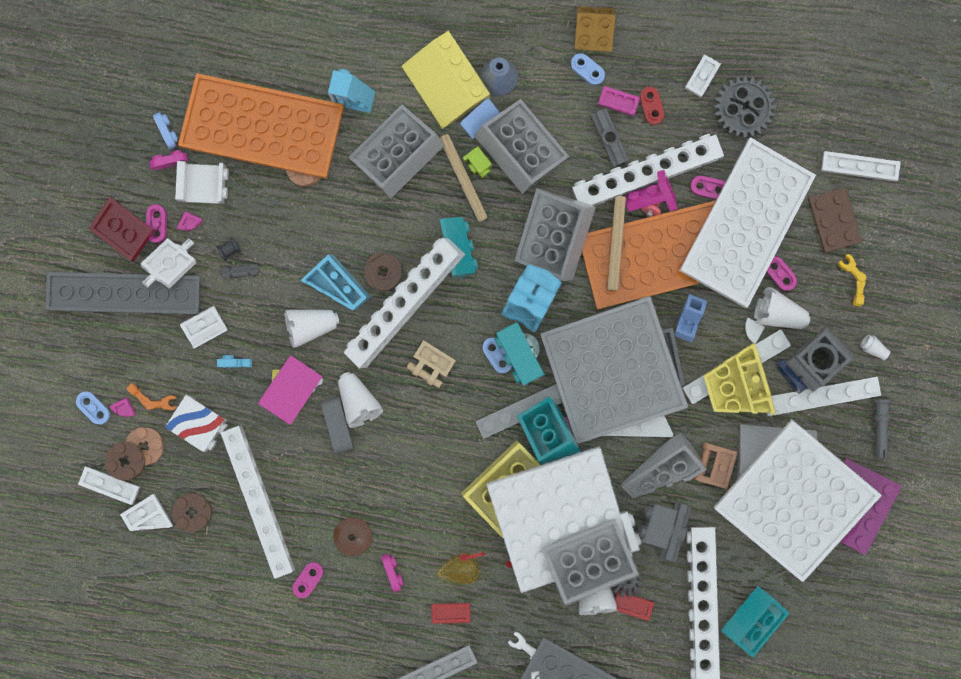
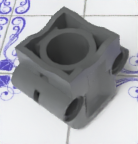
[786,326,854,392]

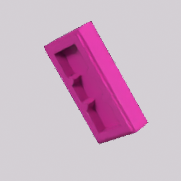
[598,86,640,116]

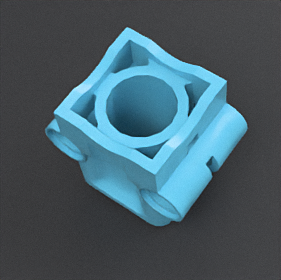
[501,265,561,333]

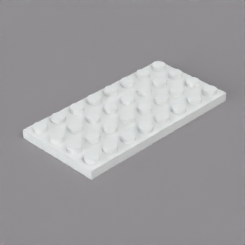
[679,137,816,308]

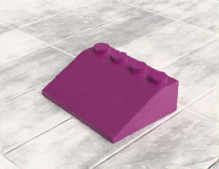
[840,458,902,555]

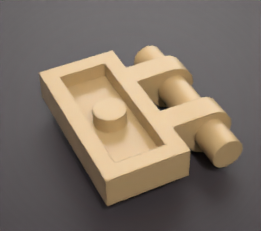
[407,340,456,388]

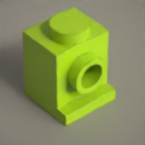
[463,146,492,178]

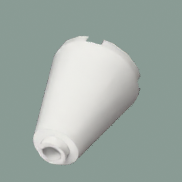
[754,287,810,329]
[284,310,339,348]
[338,372,383,428]
[578,588,617,615]

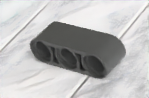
[321,396,354,454]

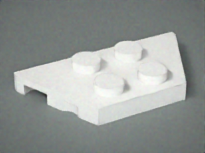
[603,416,673,437]

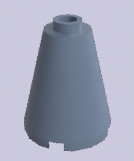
[480,57,518,96]

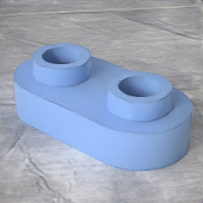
[571,54,605,86]
[153,112,179,149]
[482,338,512,373]
[76,392,110,425]

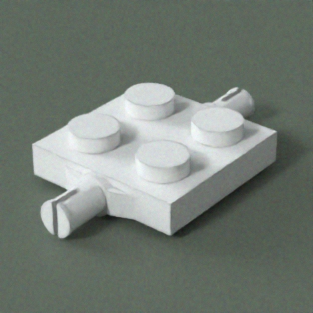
[141,238,196,288]

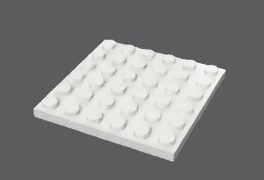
[714,419,882,582]
[486,447,632,593]

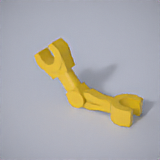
[837,254,866,307]

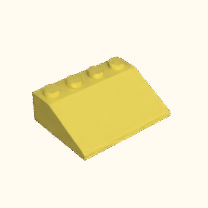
[401,31,490,129]
[461,440,541,538]

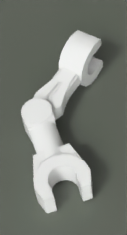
[508,632,540,679]

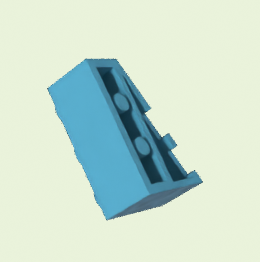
[328,69,375,113]
[300,255,371,310]

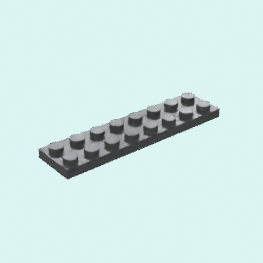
[45,272,201,315]

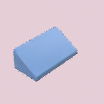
[460,98,500,139]

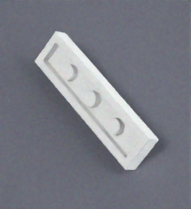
[821,151,900,182]

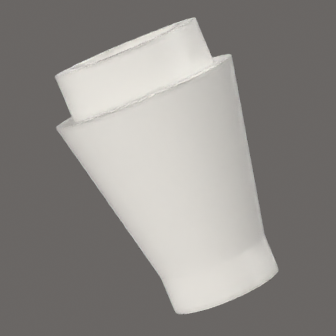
[860,335,890,360]

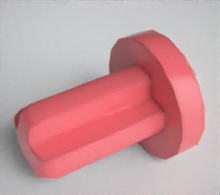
[642,202,661,217]

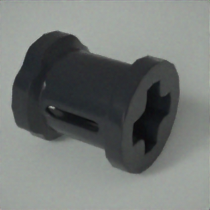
[216,237,241,261]

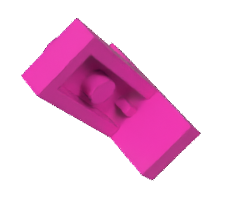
[625,170,677,212]

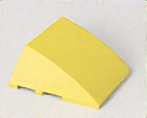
[703,342,776,414]

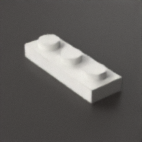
[78,466,140,505]

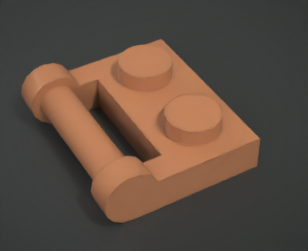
[693,442,738,489]

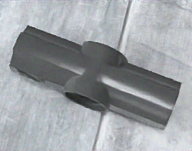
[591,109,629,168]
[659,502,692,563]

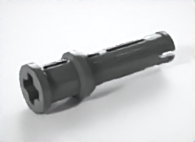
[873,399,891,458]

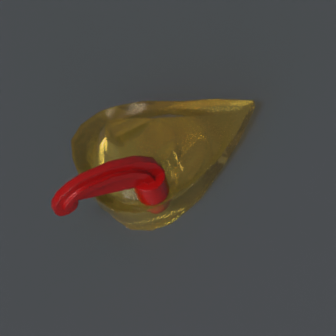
[435,552,486,584]

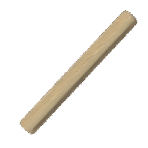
[440,134,487,222]
[608,196,626,291]

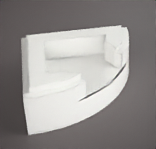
[745,318,765,344]

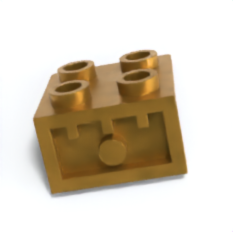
[574,6,616,52]

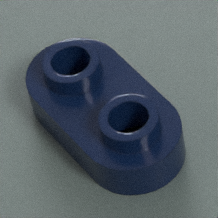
[776,359,806,394]

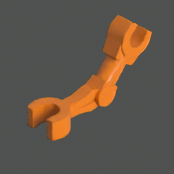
[126,383,178,410]

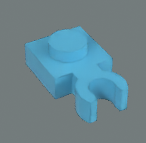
[217,355,252,368]

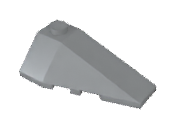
[621,433,706,499]

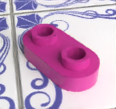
[149,150,188,170]
[690,176,725,200]
[146,204,167,243]
[766,256,797,291]
[381,553,404,592]
[293,562,324,598]

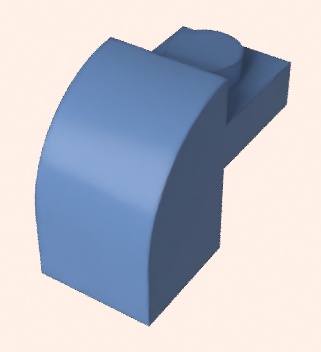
[674,294,707,342]

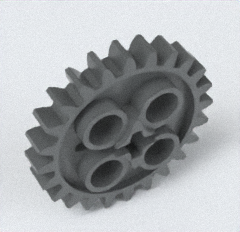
[713,76,776,139]

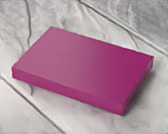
[257,355,322,425]

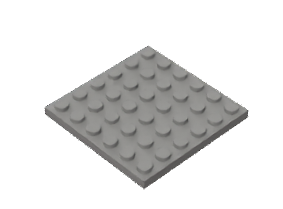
[540,296,688,444]

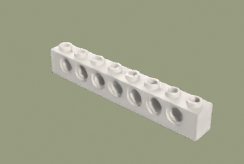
[572,134,724,206]
[344,238,465,368]
[221,426,295,579]
[686,526,720,679]

